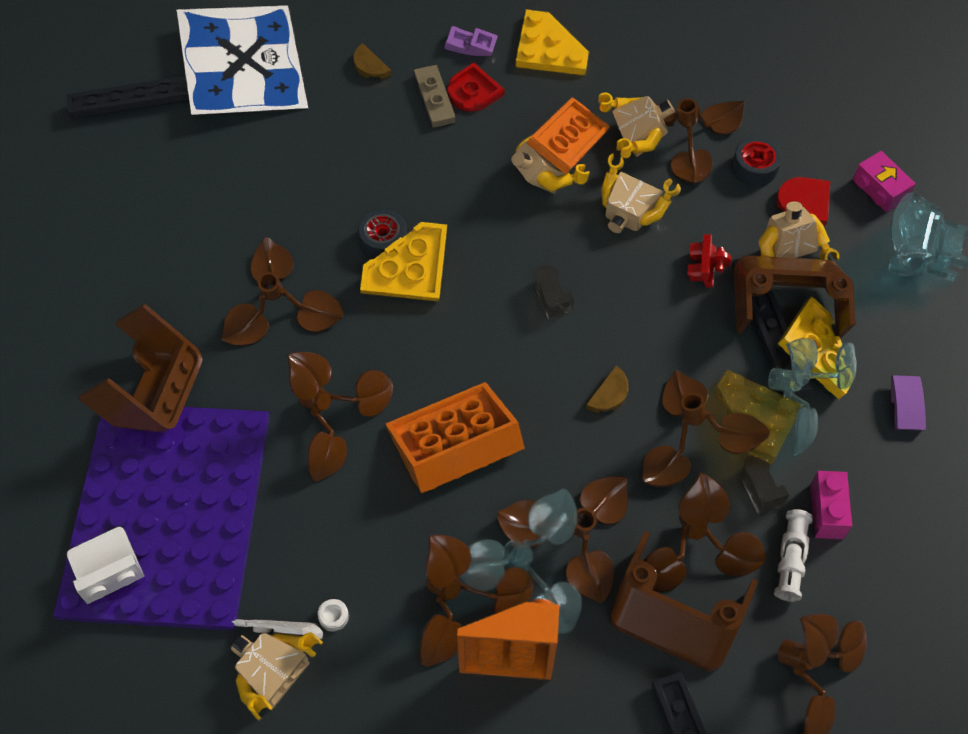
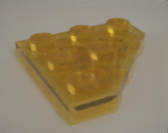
[715,369,803,465]

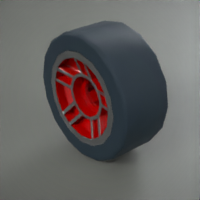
[732,137,782,185]
[358,209,407,259]

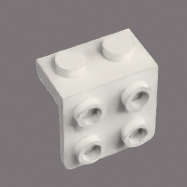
[67,527,145,604]

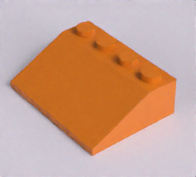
[386,382,525,493]
[457,599,559,680]

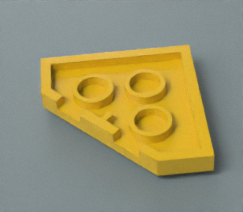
[516,10,589,75]
[360,222,447,302]
[778,296,854,399]

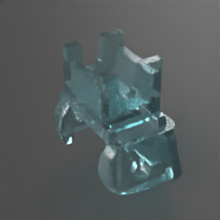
[887,192,968,282]

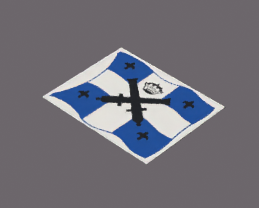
[177,6,308,115]

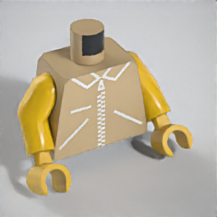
[598,92,675,158]
[511,135,590,194]
[601,154,681,233]
[759,201,840,260]
[231,632,323,721]

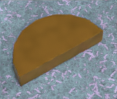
[354,43,392,79]
[586,366,628,413]

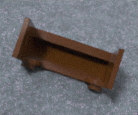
[734,256,856,338]
[78,303,202,433]
[610,531,758,672]

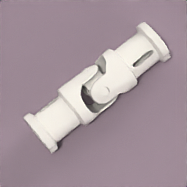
[774,509,813,602]

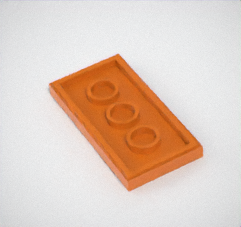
[526,97,610,175]

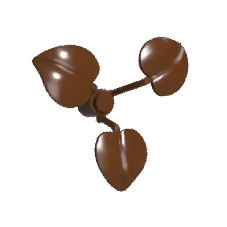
[656,98,745,183]
[221,237,344,346]
[287,352,393,481]
[642,370,770,487]
[643,473,766,592]
[497,477,628,603]
[419,535,534,667]
[778,614,867,734]

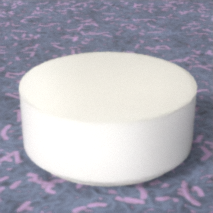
[318,599,349,631]

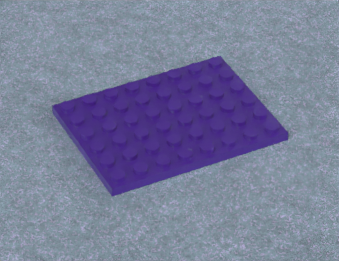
[53,407,270,631]

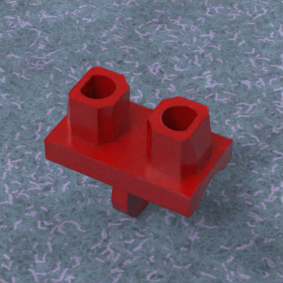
[688,234,732,288]

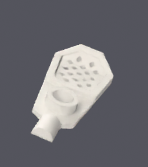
[232,619,323,639]

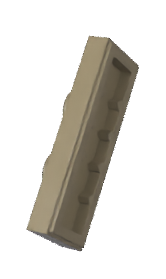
[414,65,456,128]

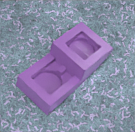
[444,26,498,56]
[891,375,926,431]

